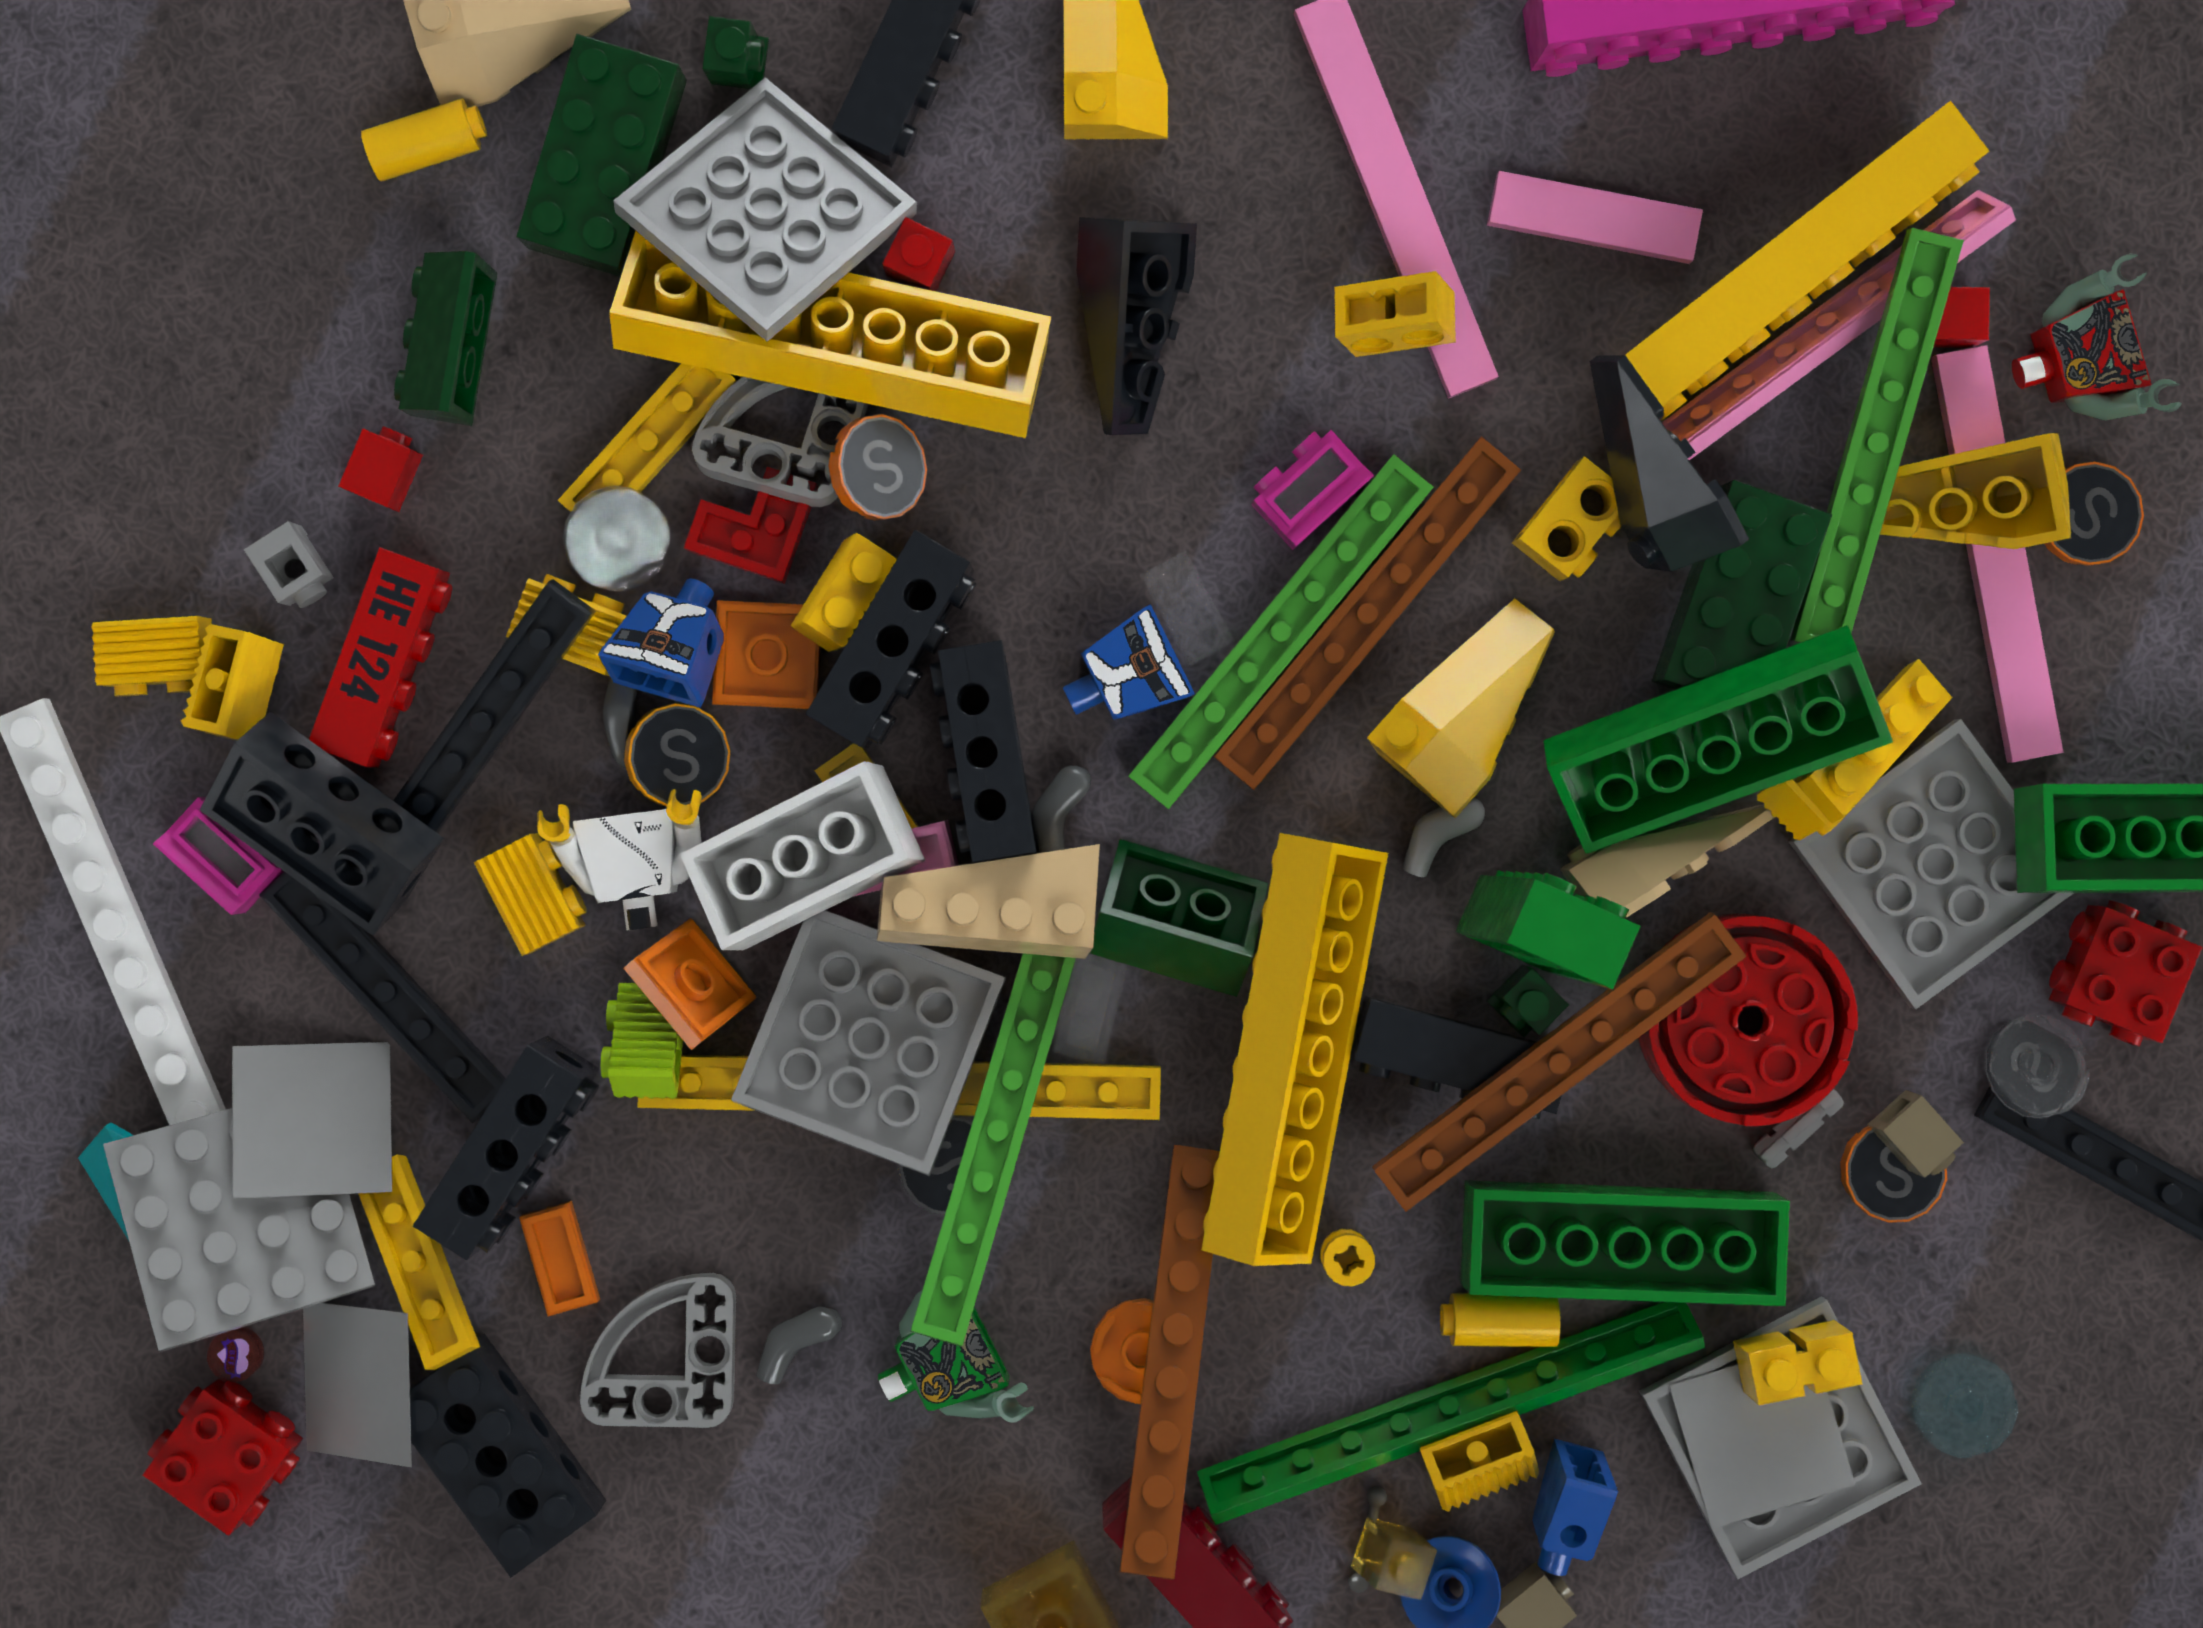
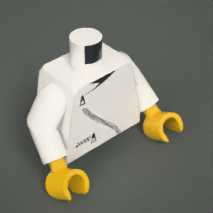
[537,789,702,930]

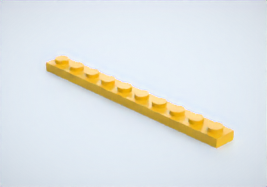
[637,1055,1161,1120]

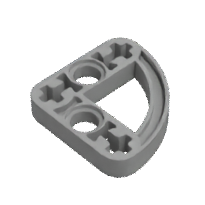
[692,377,869,507]
[580,1273,736,1428]

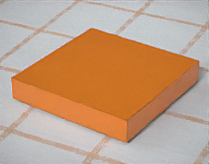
[712,600,820,709]
[623,918,757,1050]

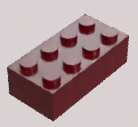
[1102,1477,1293,1628]

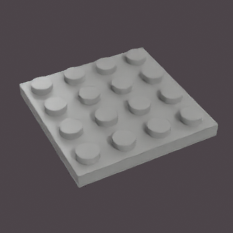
[613,77,917,342]
[1788,719,2074,1009]
[731,910,1005,1176]
[103,1108,375,1353]
[1639,1296,1922,1579]

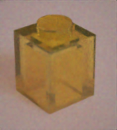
[1351,1517,1437,1600]

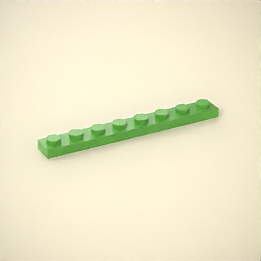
[1791,228,1964,642]
[1128,454,1434,809]
[910,954,1076,1347]

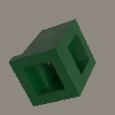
[702,16,769,89]
[1486,964,1569,1038]

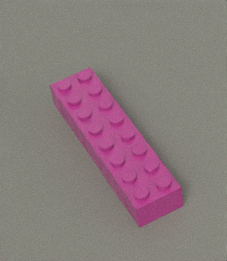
[1522,0,1955,77]

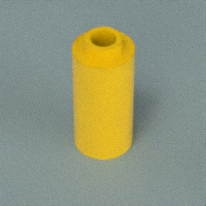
[361,98,487,182]
[1440,1293,1560,1347]

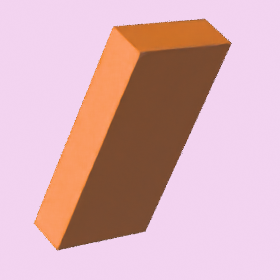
[519,1200,601,1317]

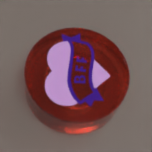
[207,1327,265,1382]

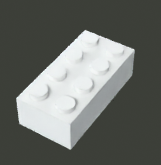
[680,761,925,951]

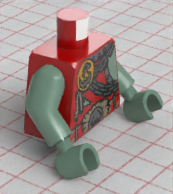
[2012,253,2182,421]

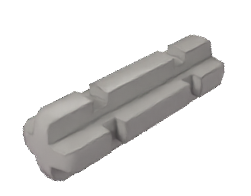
[1753,1089,1844,1169]

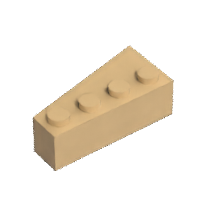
[877,844,1100,959]

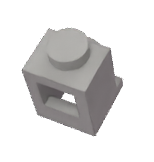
[244,521,334,608]

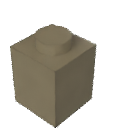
[1867,1090,1964,1178]
[1497,1562,1577,1628]

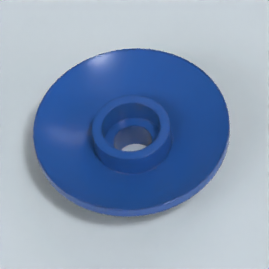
[1400,1536,1501,1628]

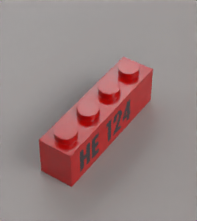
[309,547,453,768]

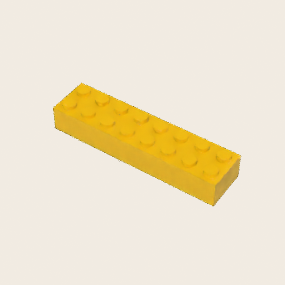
[1625,100,1990,420]
[609,231,1051,438]
[1201,833,1389,1266]

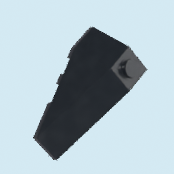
[1076,217,1197,435]
[1589,355,1749,572]

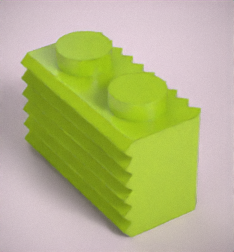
[600,983,683,1099]

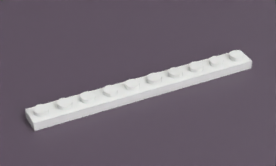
[0,698,226,1125]

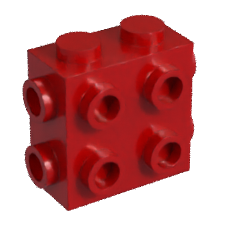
[2049,900,2202,1047]
[142,1379,304,1536]

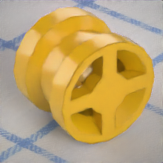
[1320,1229,1375,1286]

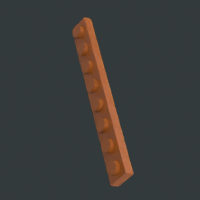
[1213,436,1521,790]
[1372,912,1747,1212]
[1119,1145,1220,1580]

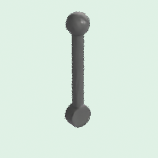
[1348,1486,1387,1593]

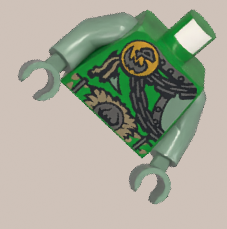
[878,1291,1034,1423]

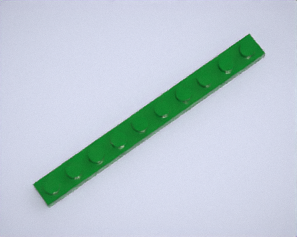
[1197,1302,1705,1525]

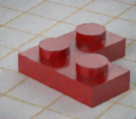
[684,467,819,584]

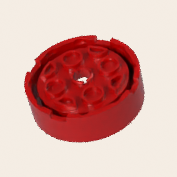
[1638,913,1858,1126]

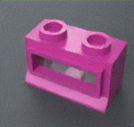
[1251,430,1374,550]
[153,797,284,915]

